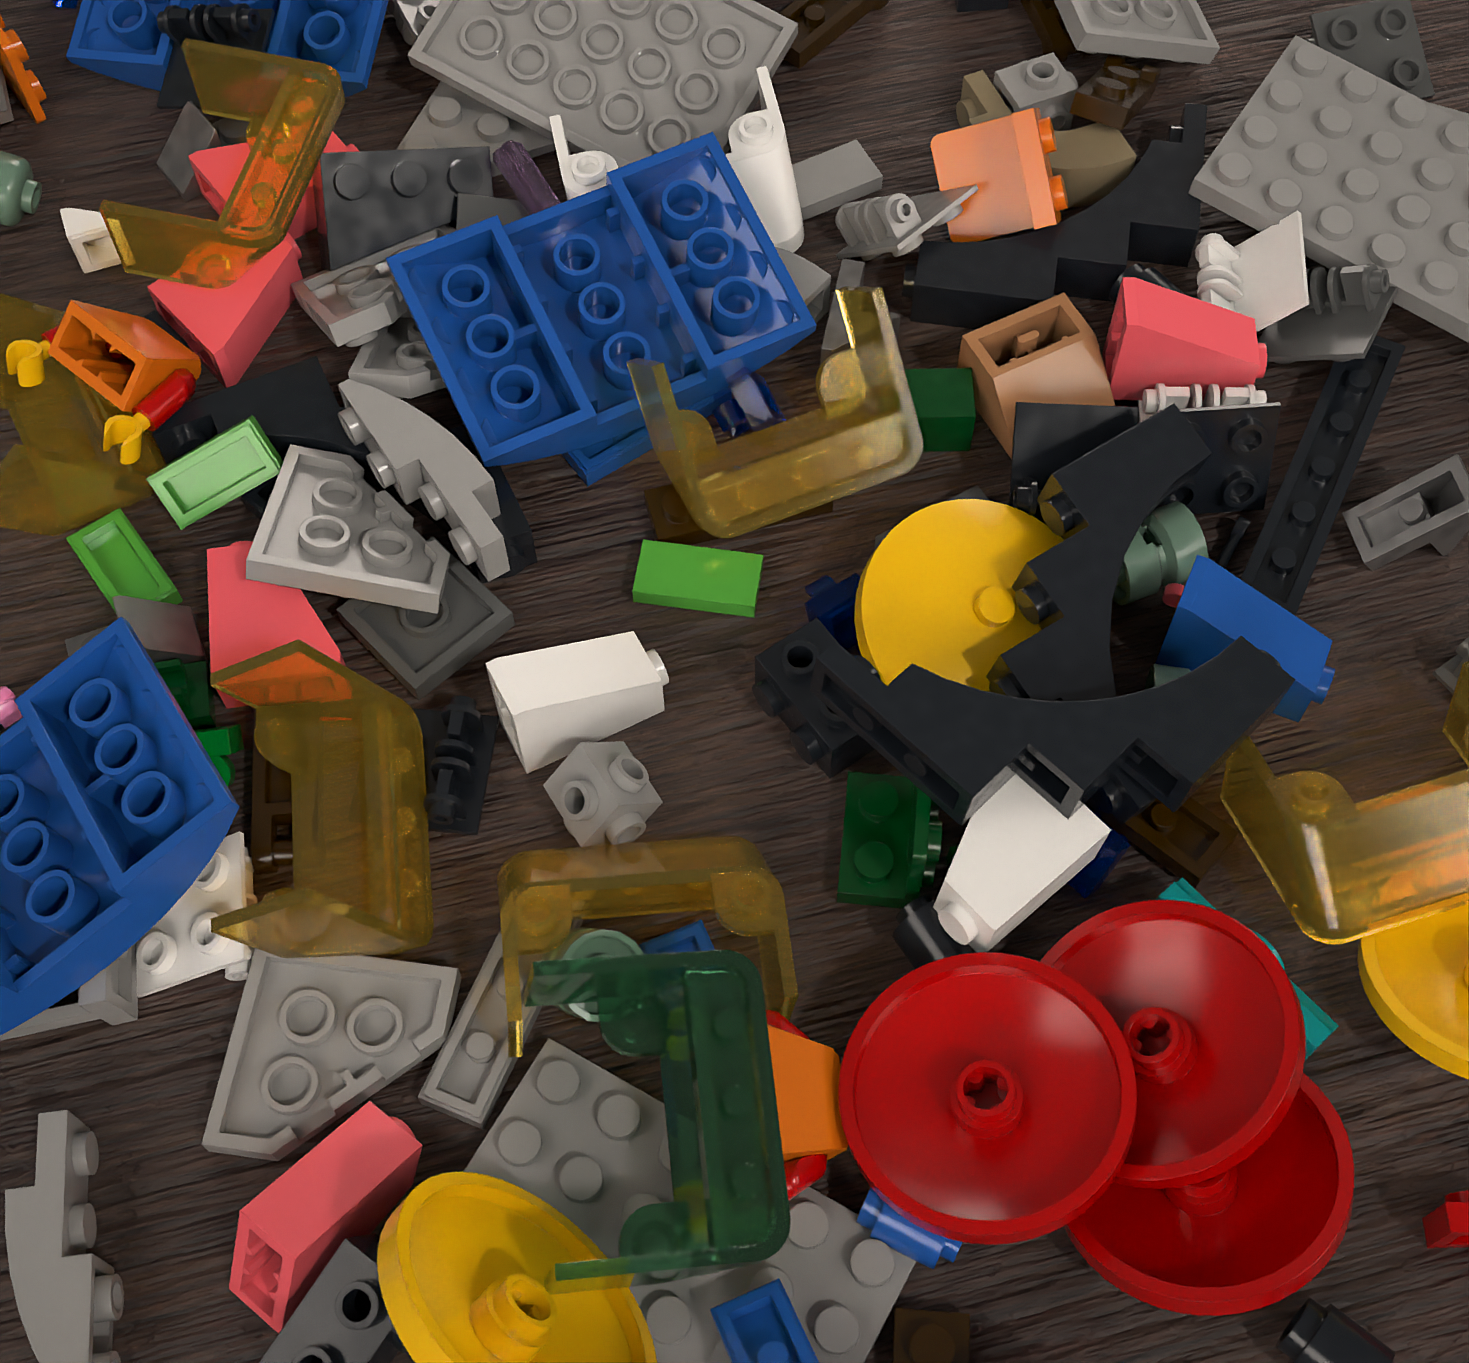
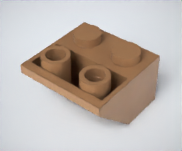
[957,293,1115,459]

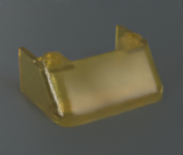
[99,38,345,289]
[626,286,923,538]
[0,293,165,536]
[211,639,434,959]
[1220,661,1469,944]
[497,836,798,1058]

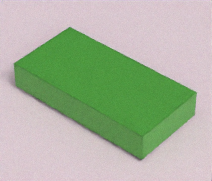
[146,415,283,530]
[66,508,183,613]
[632,539,763,618]

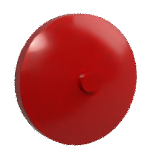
[1040,900,1306,1189]
[838,952,1137,1245]
[1064,1073,1354,1316]

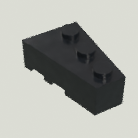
[310,146,493,271]

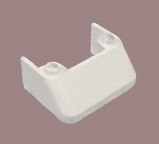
[549,66,804,253]

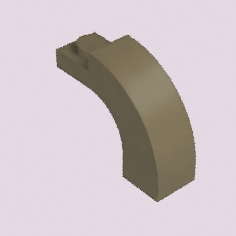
[956,70,1137,208]

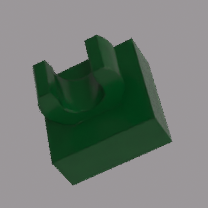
[154,658,216,730]

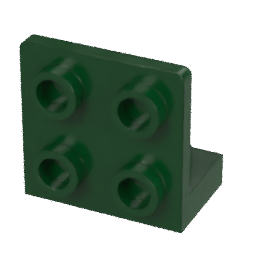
[837,771,942,909]

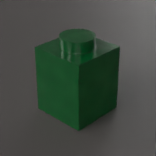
[887,368,976,452]

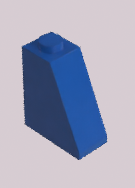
[1155,555,1335,723]

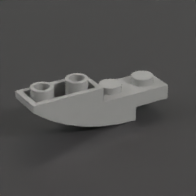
[338,379,510,582]
[5,1110,124,1363]

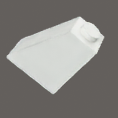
[485,631,669,774]
[933,774,1111,953]

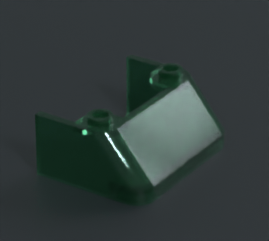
[523,950,791,1295]

